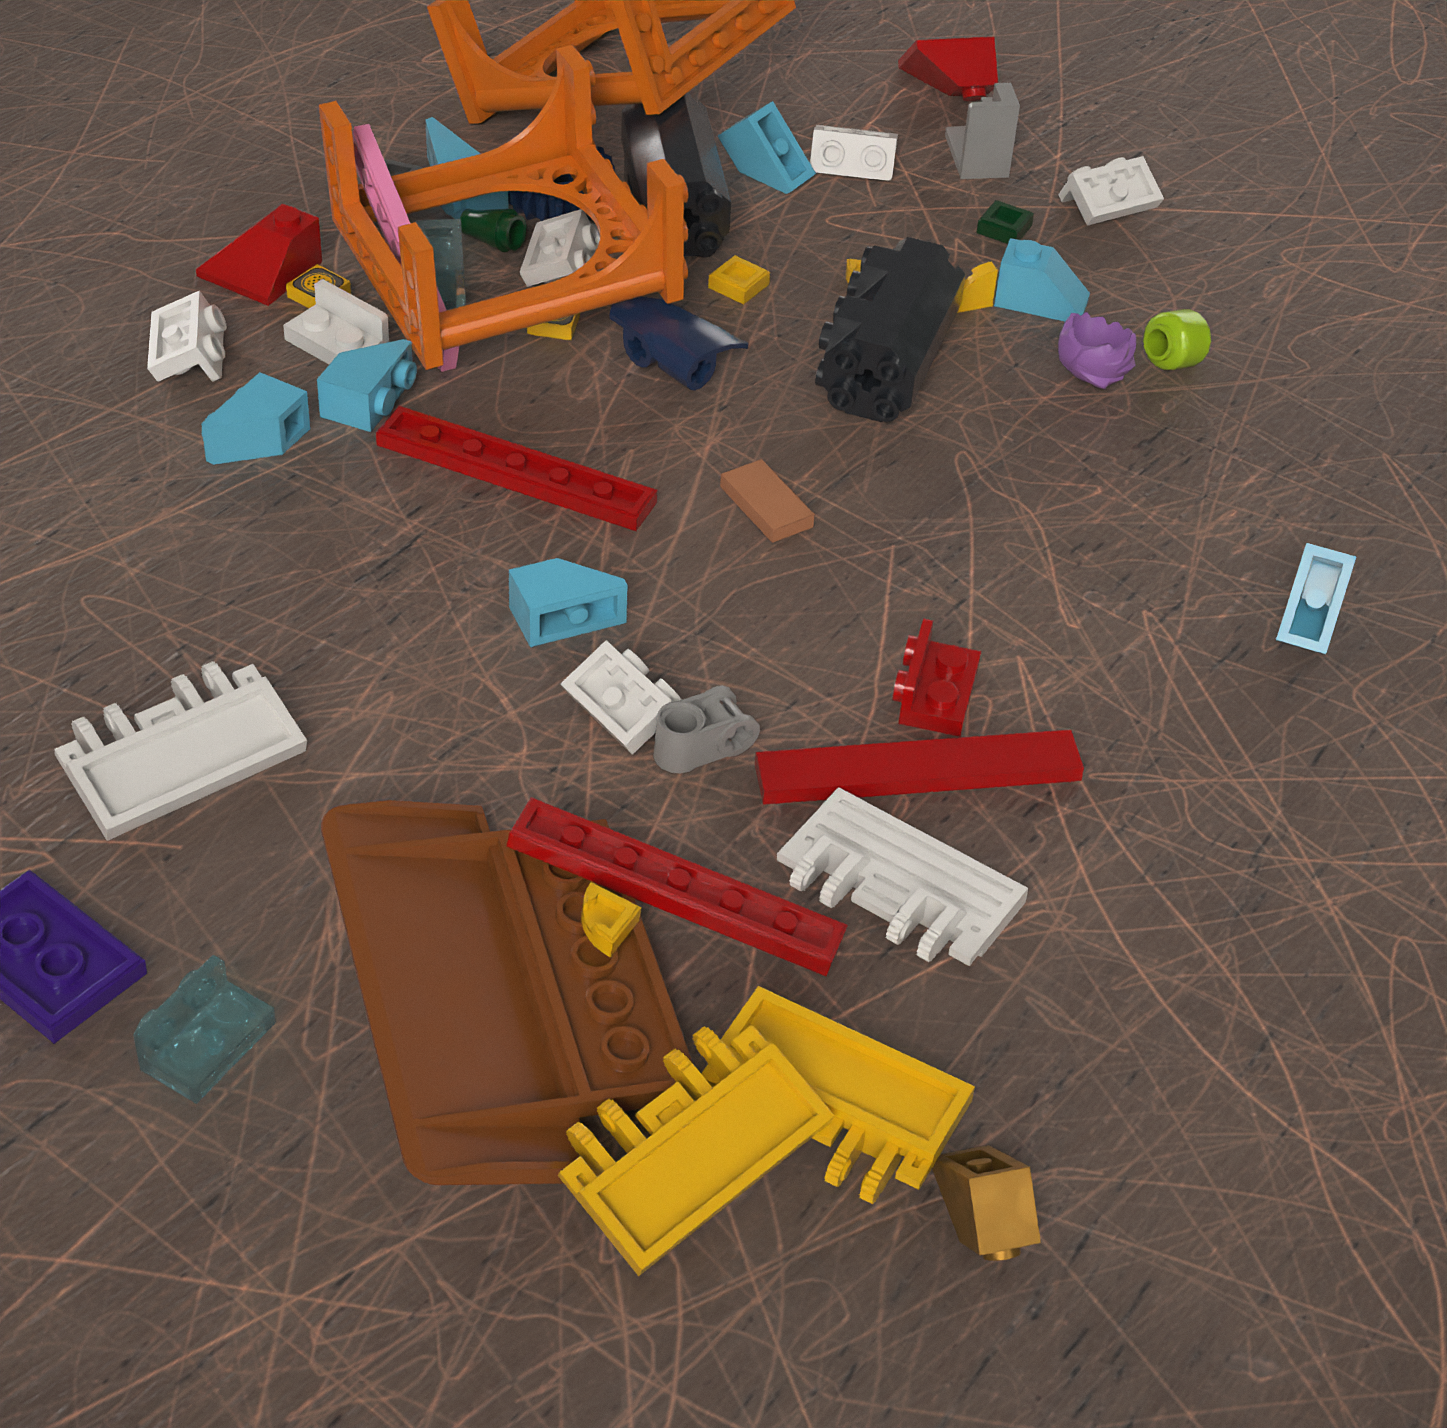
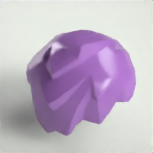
[1058,312,1137,389]

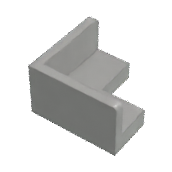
[945,83,1020,179]

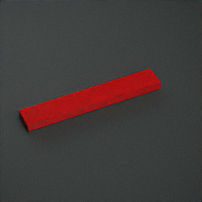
[376,406,657,531]
[755,730,1084,805]
[506,797,848,977]

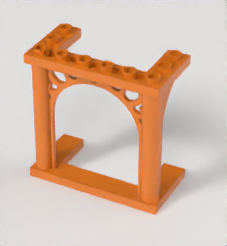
[427,0,796,124]
[319,45,688,370]

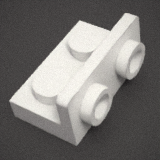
[810,125,898,181]
[1058,156,1164,226]
[519,209,600,287]
[283,279,389,364]
[147,291,227,382]
[561,640,682,755]

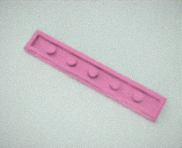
[352,124,459,372]

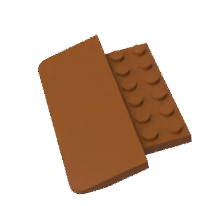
[321,800,693,1185]

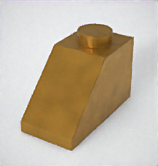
[932,1145,1041,1261]

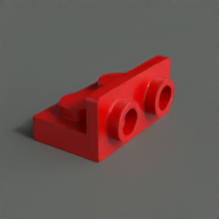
[892,618,981,737]

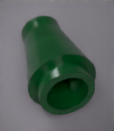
[459,209,527,252]

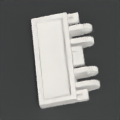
[54,661,307,841]
[777,787,1028,966]

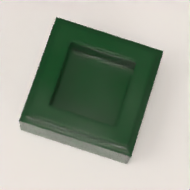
[976,200,1034,244]

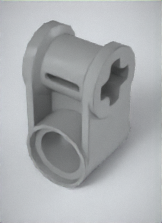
[653,686,760,774]

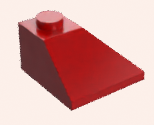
[898,36,998,101]
[196,204,322,306]

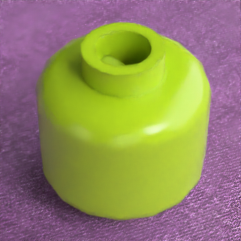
[1143,309,1211,370]

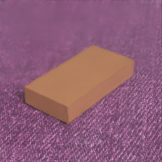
[720,459,815,543]

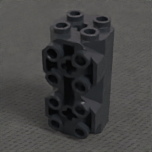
[621,92,731,258]
[815,237,966,422]

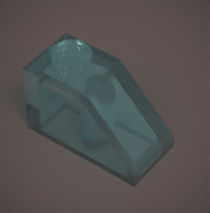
[415,219,466,310]

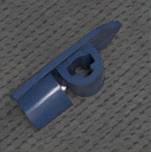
[609,296,749,391]

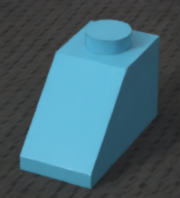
[718,101,816,194]
[994,238,1090,322]
[1276,543,1356,655]
[509,558,628,647]

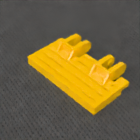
[701,986,975,1204]
[558,1025,835,1276]

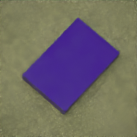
[0,869,147,1044]

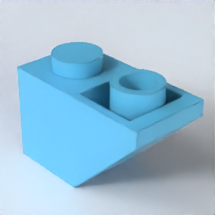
[317,339,417,432]
[201,372,310,465]

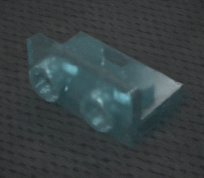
[133,955,276,1104]

